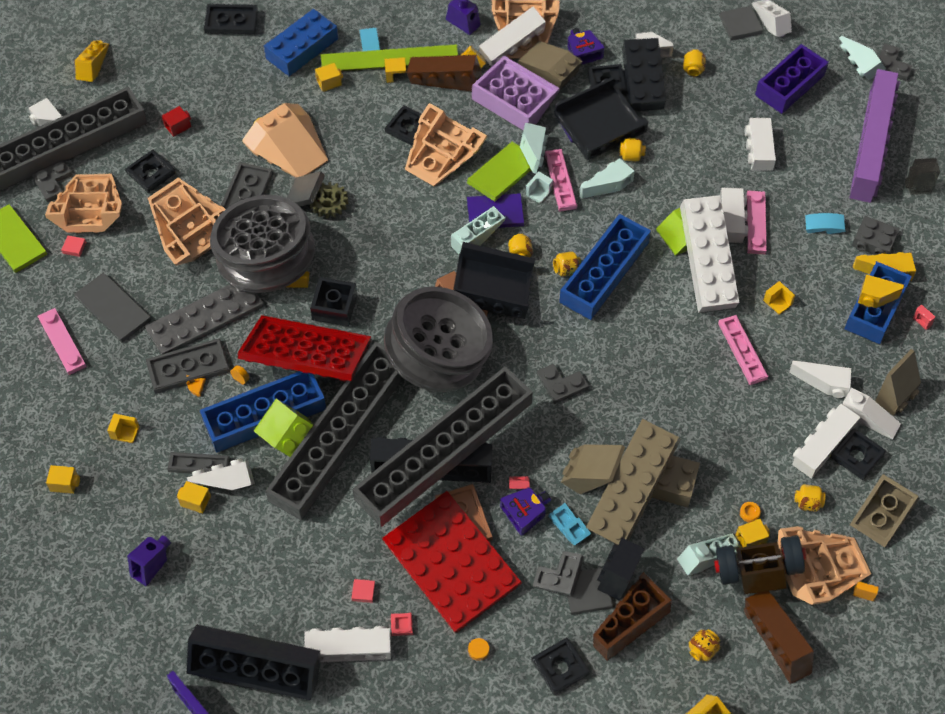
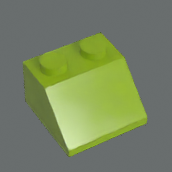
[656,208,687,256]
[254,398,313,457]

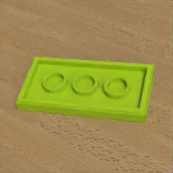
[467,141,531,202]
[0,204,47,273]

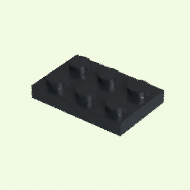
[204,4,258,34]

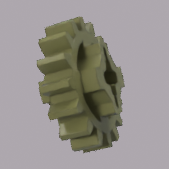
[310,182,349,219]

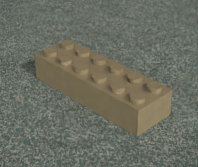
[586,419,681,544]

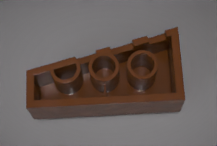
[407,55,483,92]
[593,572,671,661]
[744,591,814,684]

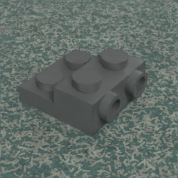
[852,216,899,255]

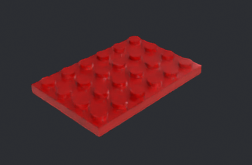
[238,315,371,381]
[382,491,521,633]

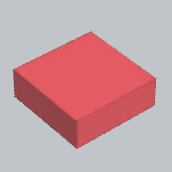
[61,236,86,257]
[913,305,936,330]
[509,476,530,489]
[351,579,375,603]
[391,613,413,636]

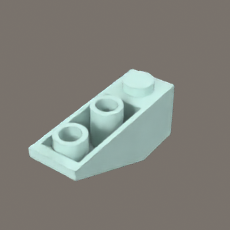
[839,36,886,81]
[520,122,548,174]
[579,158,635,199]
[451,206,505,254]
[677,533,741,576]

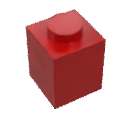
[162,106,191,137]

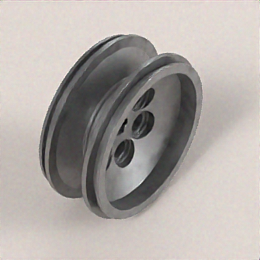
[210,195,315,293]
[384,287,493,392]

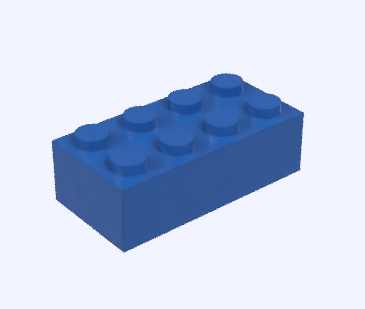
[264,9,338,76]
[844,261,912,344]

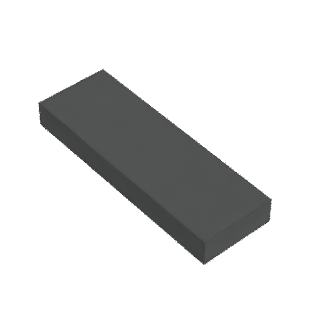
[167,452,230,474]

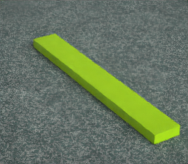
[321,44,458,71]

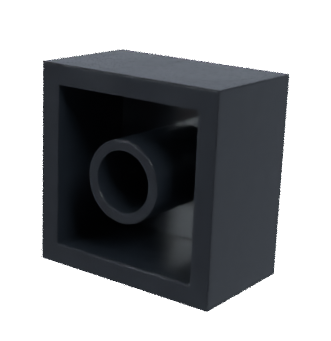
[310,277,358,327]
[597,538,645,601]

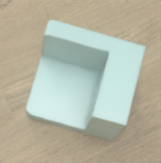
[526,171,553,203]

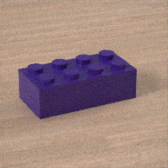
[755,44,829,114]

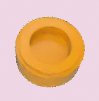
[230,365,250,385]
[740,502,761,522]
[468,638,489,661]

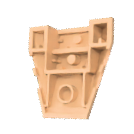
[492,0,559,59]
[242,103,328,177]
[405,103,488,186]
[45,174,122,233]
[148,178,226,266]
[778,526,871,605]

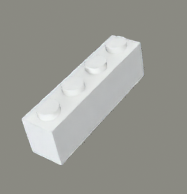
[479,7,546,67]
[792,404,860,479]
[304,626,391,662]

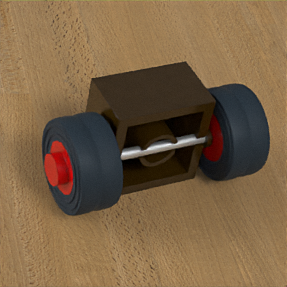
[714,536,807,594]

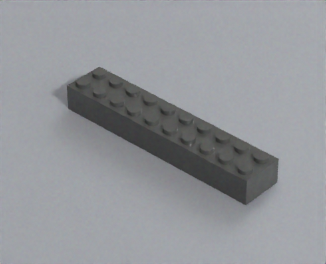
[0,86,148,191]
[265,341,403,521]
[352,367,533,527]

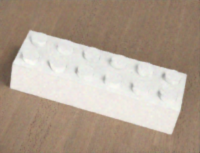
[680,195,739,312]

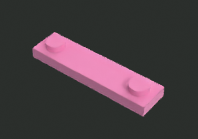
[544,149,577,212]
[746,191,766,254]
[38,308,86,375]
[718,315,768,385]

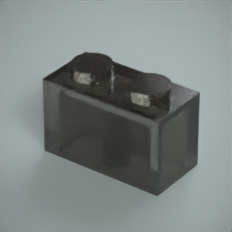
[905,158,940,195]

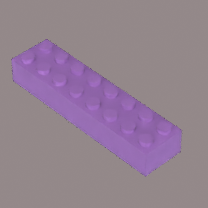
[849,69,900,203]

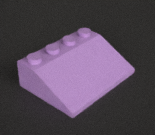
[472,56,560,130]

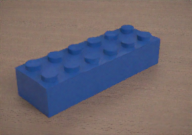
[559,214,651,320]
[200,371,326,453]

